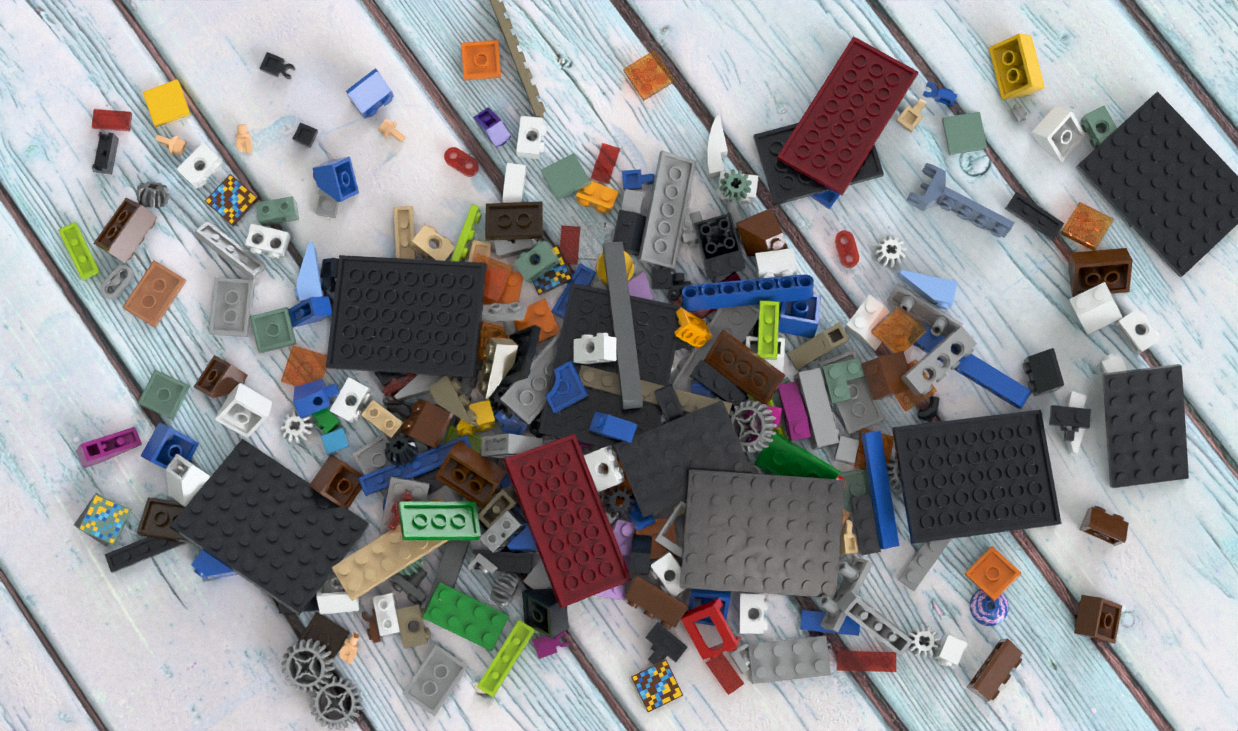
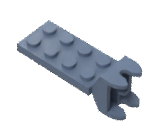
[906,163,1015,238]

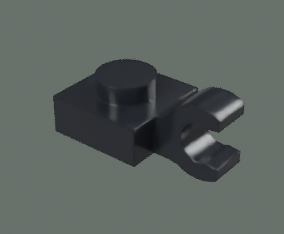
[320,258,339,292]
[652,269,684,290]

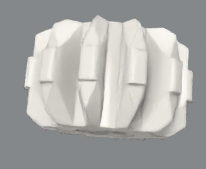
[874,235,907,268]
[280,410,313,444]
[907,624,940,658]

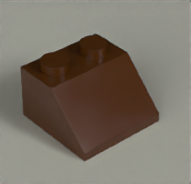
[861,351,910,400]
[401,399,454,449]
[309,454,363,509]
[1079,506,1129,546]
[1074,595,1122,644]

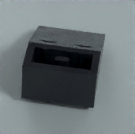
[694,213,746,280]

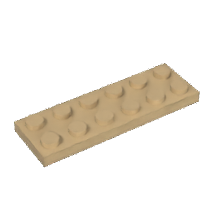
[331,525,448,601]

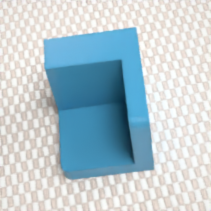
[321,428,349,456]

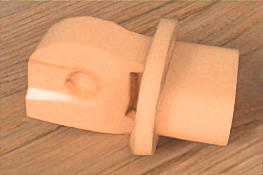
[378,118,405,142]
[235,124,253,153]
[155,135,187,156]
[339,632,360,664]

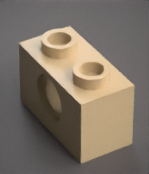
[408,224,455,261]
[361,400,404,439]

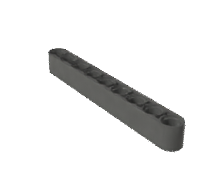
[603,241,643,409]
[425,449,499,609]

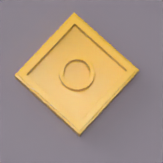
[142,79,191,127]

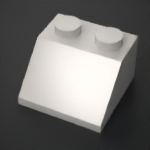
[1031,105,1086,163]
[1069,282,1123,335]
[844,295,897,351]
[215,383,272,438]
[316,571,360,614]

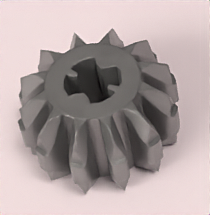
[136,181,169,209]
[490,572,519,607]

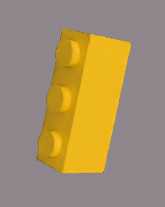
[989,33,1045,100]

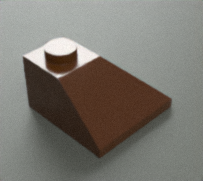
[735,208,788,257]
[194,355,248,398]

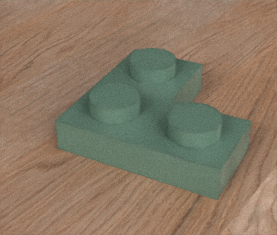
[822,358,865,404]

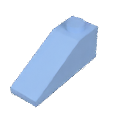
[294,242,324,302]
[898,269,957,309]

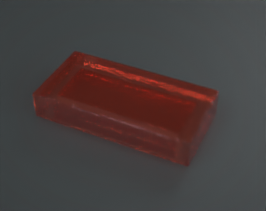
[91,109,132,132]
[560,225,581,265]
[706,653,744,695]

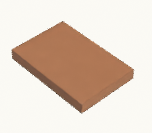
[122,260,187,328]

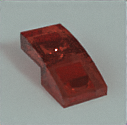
[591,143,621,184]
[382,374,417,397]

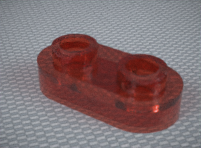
[444,147,479,177]
[835,230,859,268]

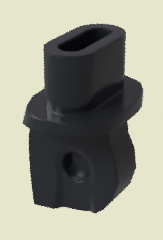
[529,408,544,438]

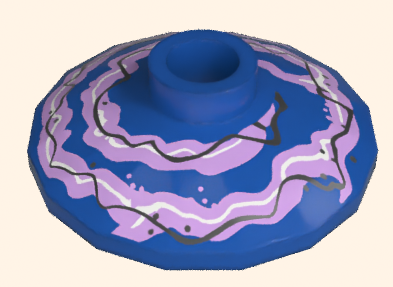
[970,589,1009,626]

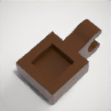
[362,609,384,643]

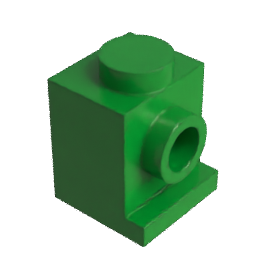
[311,408,342,434]

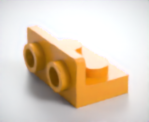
[575,181,619,214]
[674,308,713,349]

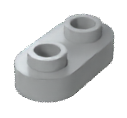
[101,265,134,299]

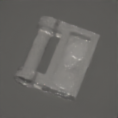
[578,221,615,261]

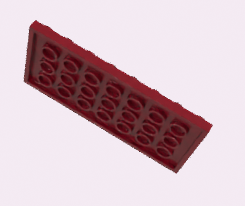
[777,36,919,196]
[503,434,632,608]

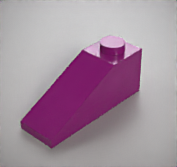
[778,381,811,441]
[76,427,142,469]

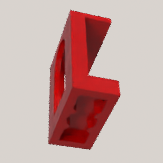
[681,598,741,660]

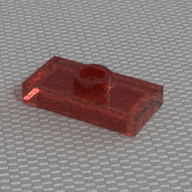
[387,489,413,530]

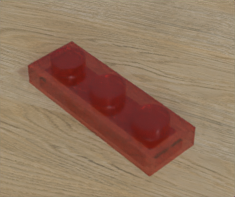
[836,651,896,672]

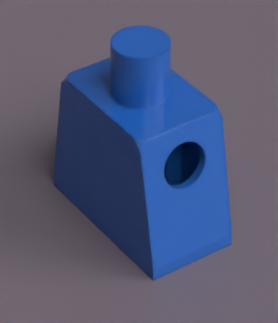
[293,379,339,418]

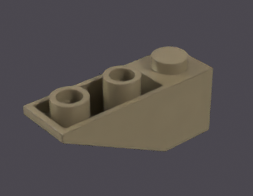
[788,322,849,370]
[478,338,518,399]
[429,376,479,428]

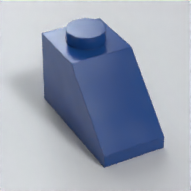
[288,297,332,327]
[589,412,637,443]

